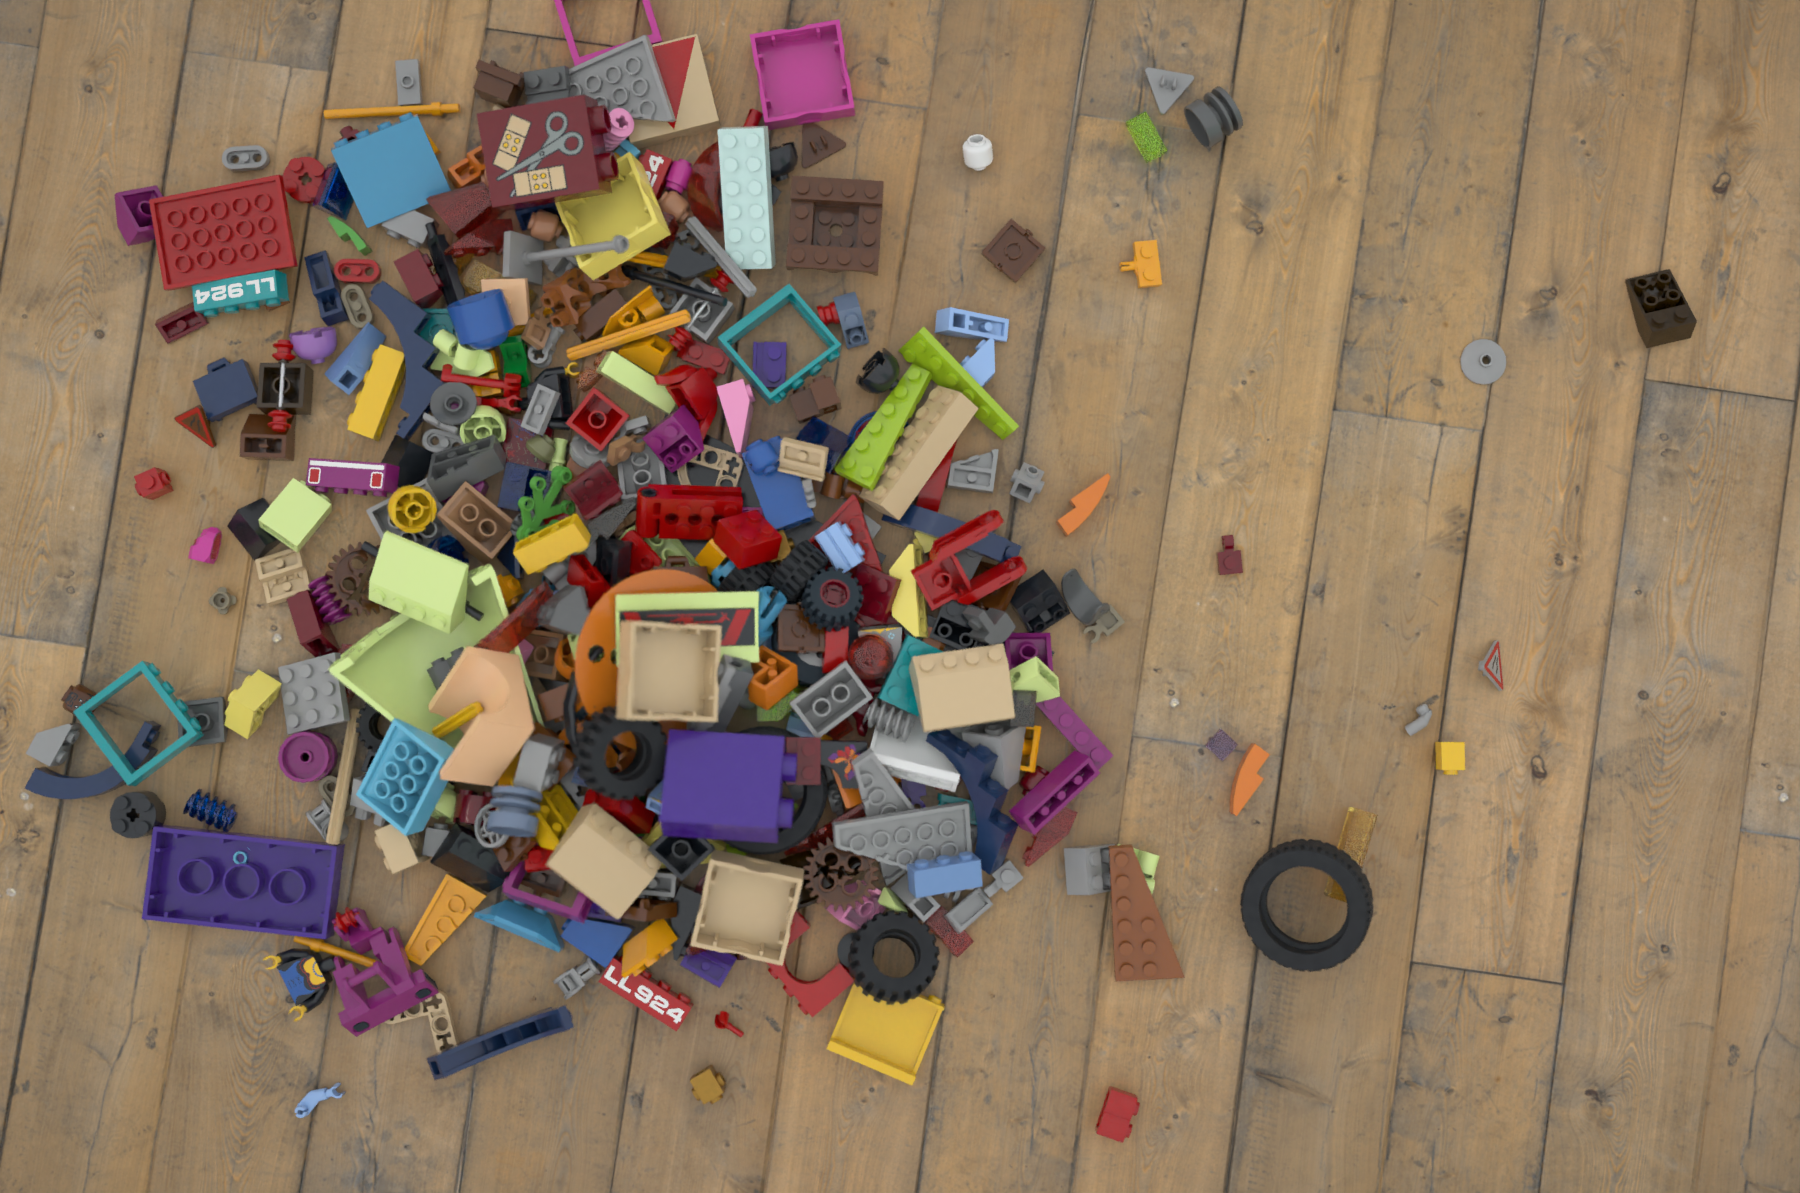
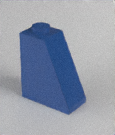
[560,917,635,968]

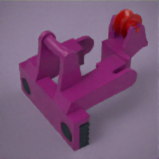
[332,907,439,1037]

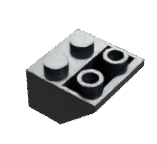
[663,241,718,282]
[1010,569,1070,633]
[929,600,987,650]

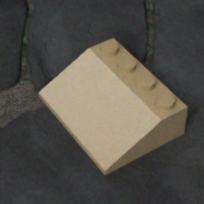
[909,644,1015,732]
[545,803,662,920]

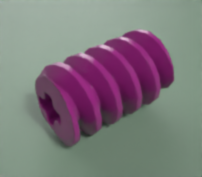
[308,576,353,625]

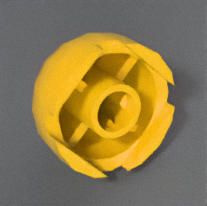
[387,485,437,533]

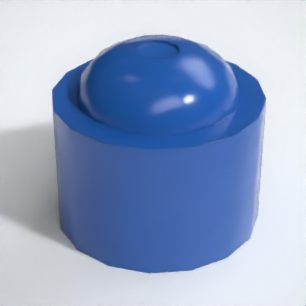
[446,289,515,350]

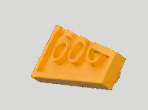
[405,873,488,966]

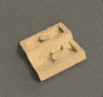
[255,548,313,606]

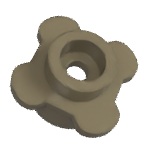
[209,587,237,614]

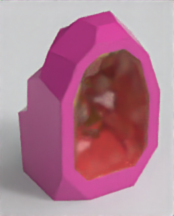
[188,527,222,564]

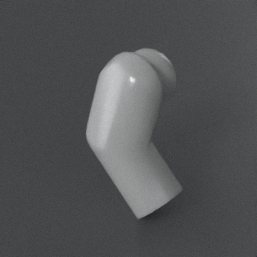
[1405,704,1432,736]

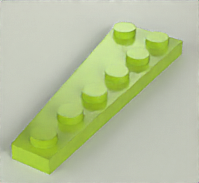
[898,327,1019,440]
[834,363,932,491]

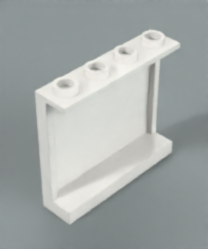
[870,700,970,792]

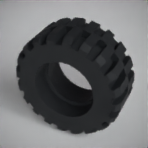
[572,705,668,800]
[848,910,940,1005]

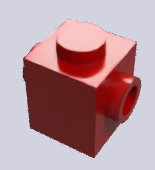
[134,467,174,500]

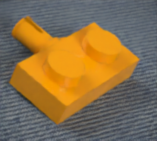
[1119,240,1162,288]

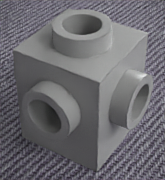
[1009,462,1045,503]

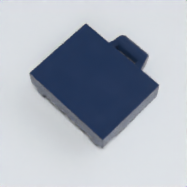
[193,357,258,422]

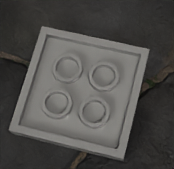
[278,653,350,735]

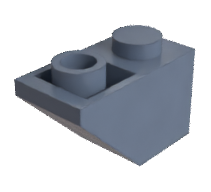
[833,292,869,349]

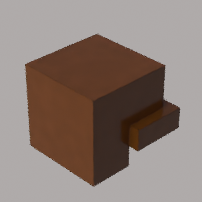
[473,60,525,108]

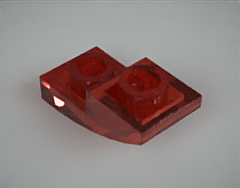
[925,905,974,958]

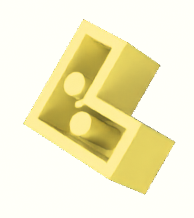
[224,669,282,739]

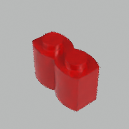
[1095,1086,1140,1143]

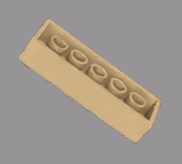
[859,385,979,520]

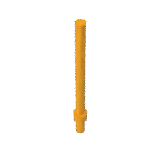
[324,102,460,119]
[293,936,383,968]

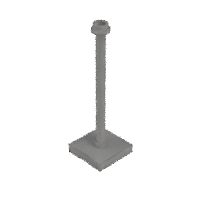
[502,231,629,286]

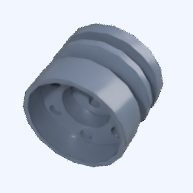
[486,786,543,837]

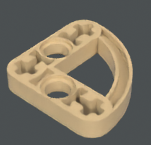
[677,444,744,487]

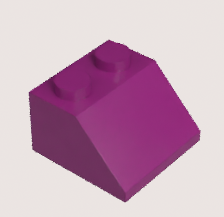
[1004,633,1053,672]

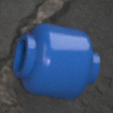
[745,439,779,475]

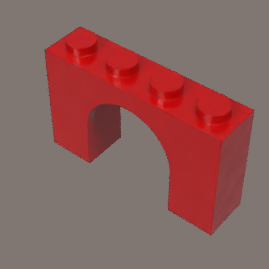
[760,910,855,1018]

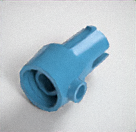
[756,586,787,647]

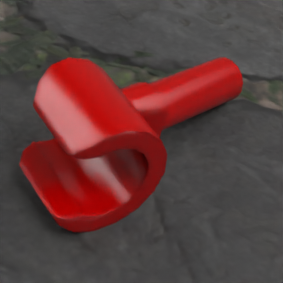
[715,1011,744,1038]

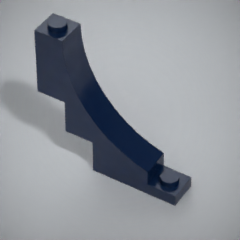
[369,280,446,440]

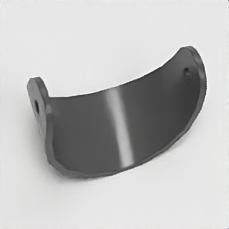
[1061,568,1110,625]

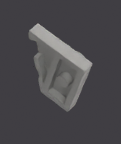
[947,449,999,494]

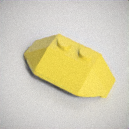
[889,544,928,638]

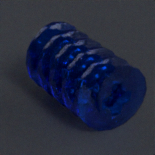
[183,789,238,833]

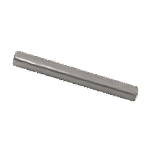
[686,217,757,298]

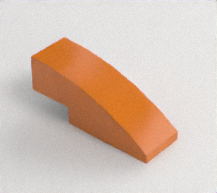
[447,145,485,194]
[1056,473,1110,537]
[1229,743,1270,816]

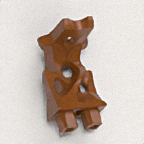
[540,264,632,327]

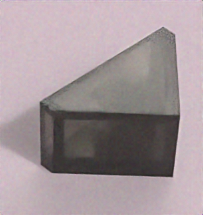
[1008,690,1036,727]

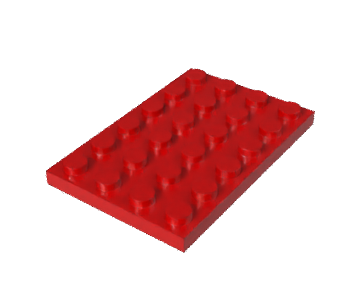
[149,175,298,291]

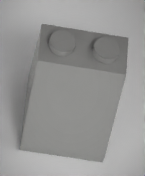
[962,720,1026,790]

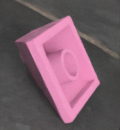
[824,880,886,931]

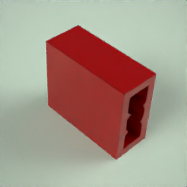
[582,789,655,834]

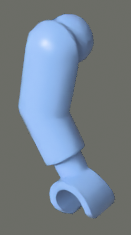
[295,1082,345,1118]

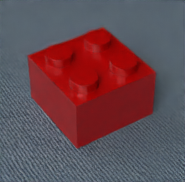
[713,509,782,570]

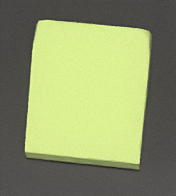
[877,887,908,914]

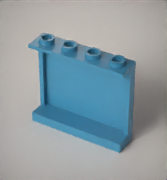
[331,112,452,228]

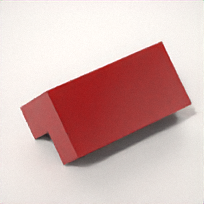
[567,554,611,608]

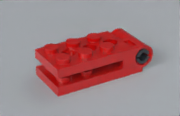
[635,484,743,540]

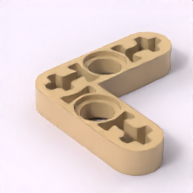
[385,990,459,1052]

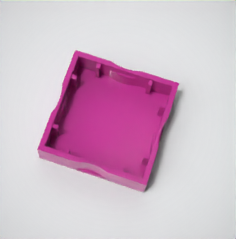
[750,19,855,130]

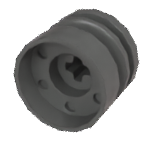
[1184,86,1243,148]

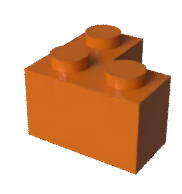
[748,645,798,711]

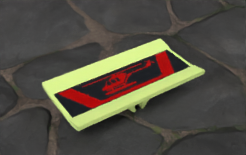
[615,591,759,667]

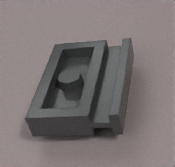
[524,66,571,105]

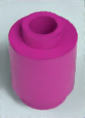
[665,159,694,195]

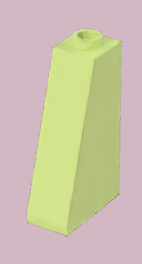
[596,351,678,414]

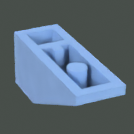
[935,307,1009,342]

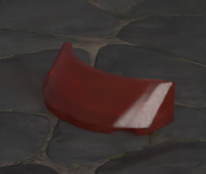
[687,141,724,233]
[473,581,553,653]

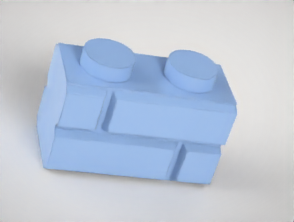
[815,521,865,573]

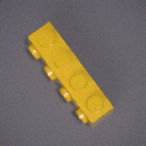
[347,344,406,442]

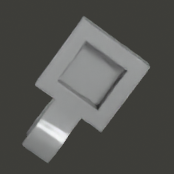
[613,415,651,441]
[983,859,1023,898]

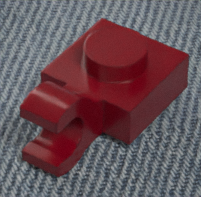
[1217,535,1243,575]

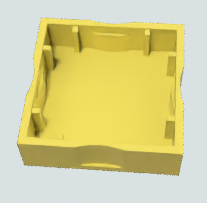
[555,152,671,280]

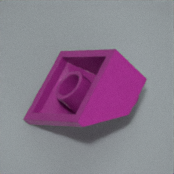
[114,185,163,246]

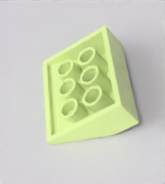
[369,531,469,634]

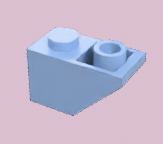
[960,337,995,388]

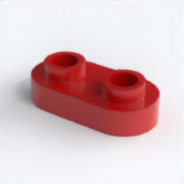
[334,259,382,284]

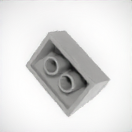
[789,660,873,737]

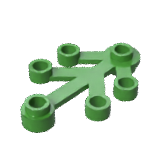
[516,465,576,541]

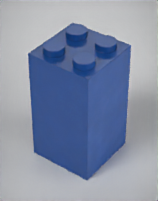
[742,436,816,531]

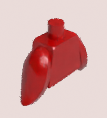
[654,364,719,441]

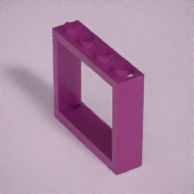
[502,842,593,924]

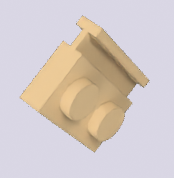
[778,437,829,482]

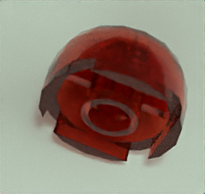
[847,633,894,680]

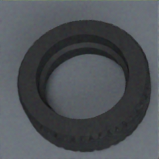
[724,726,828,855]
[1240,839,1374,972]

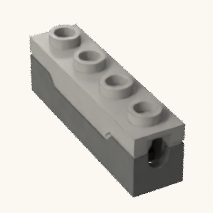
[686,654,754,733]

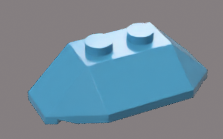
[474,898,565,953]

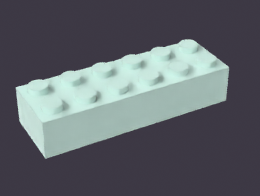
[718,126,776,269]

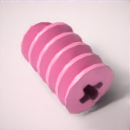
[603,108,634,152]

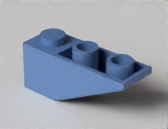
[324,322,386,395]

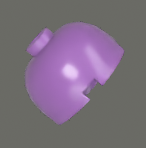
[289,327,337,364]

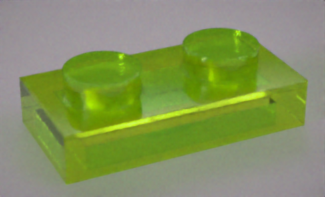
[1126,111,1168,163]

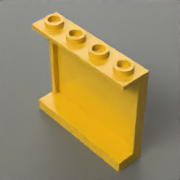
[827,983,945,1085]

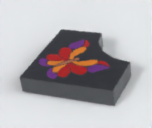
[821,740,867,789]

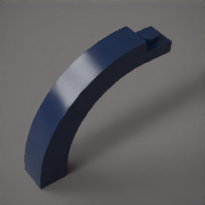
[881,504,1022,563]
[24,721,161,799]

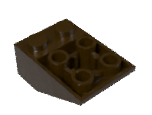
[1625,269,1697,348]

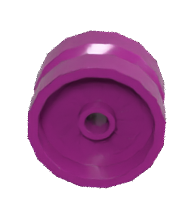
[278,731,338,783]

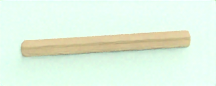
[326,708,361,845]

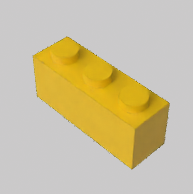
[513,513,591,575]

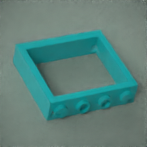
[718,284,841,406]
[73,661,204,786]

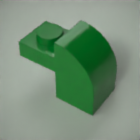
[499,335,532,388]

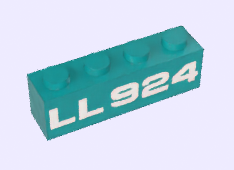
[192,270,289,317]

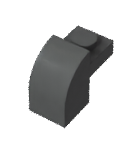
[963,606,1016,645]

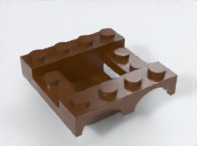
[786,176,884,276]

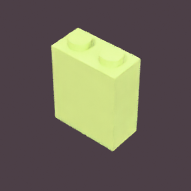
[258,478,332,553]

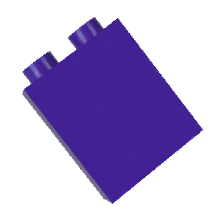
[659,729,797,843]

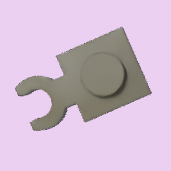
[1082,604,1125,644]

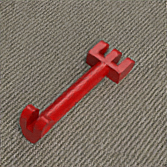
[441,364,521,397]

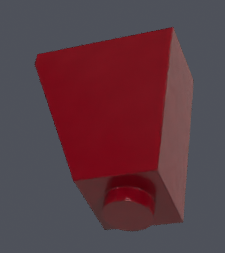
[287,590,341,658]

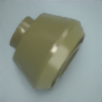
[526,434,556,463]

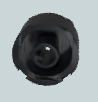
[110,791,166,838]

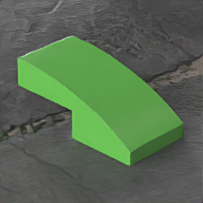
[327,216,372,256]

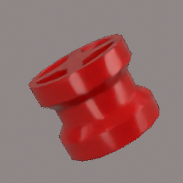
[816,301,840,327]

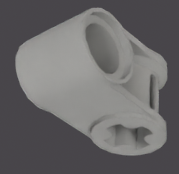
[306,799,349,841]

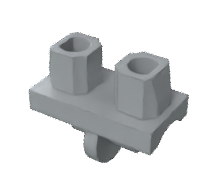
[543,235,580,278]

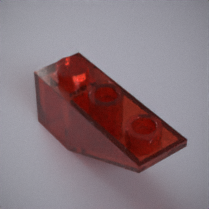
[444,218,514,258]
[1022,807,1078,867]

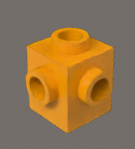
[496,574,524,608]

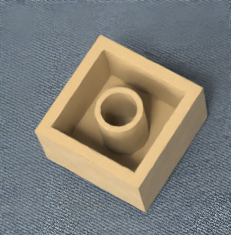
[374,824,429,874]

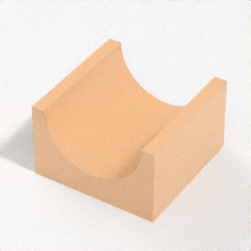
[428,646,534,786]

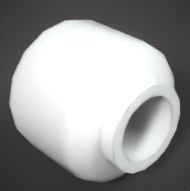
[963,134,993,171]

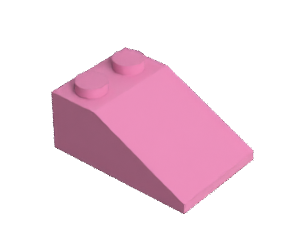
[716,379,756,459]

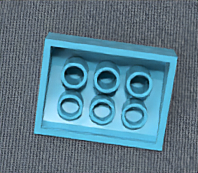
[356,718,455,836]

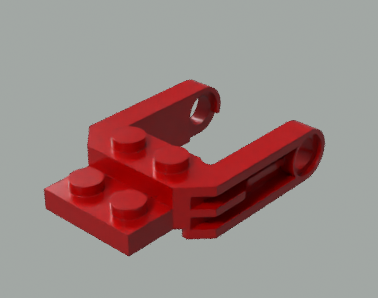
[910,510,1027,611]

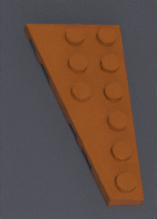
[1109,844,1185,981]

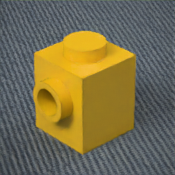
[1435,742,1465,775]

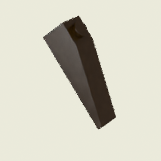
[780,849,871,910]

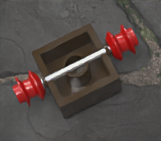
[257,339,314,432]

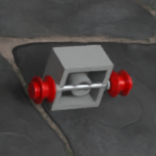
[667,269,735,350]

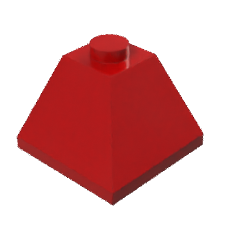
[566,387,630,452]

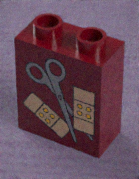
[476,94,619,211]

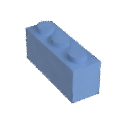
[907,851,982,898]

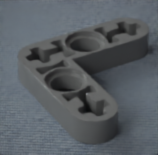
[641,229,701,311]

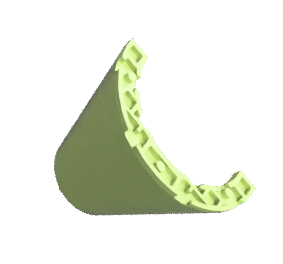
[328,564,544,749]

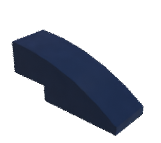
[304,250,349,327]

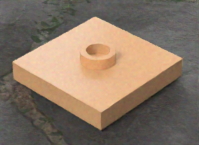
[481,278,531,325]

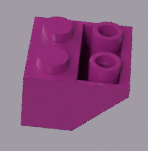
[642,404,704,473]

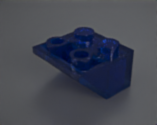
[497,462,552,513]

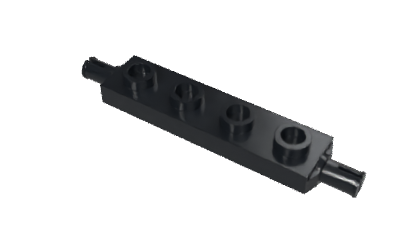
[425,222,465,306]

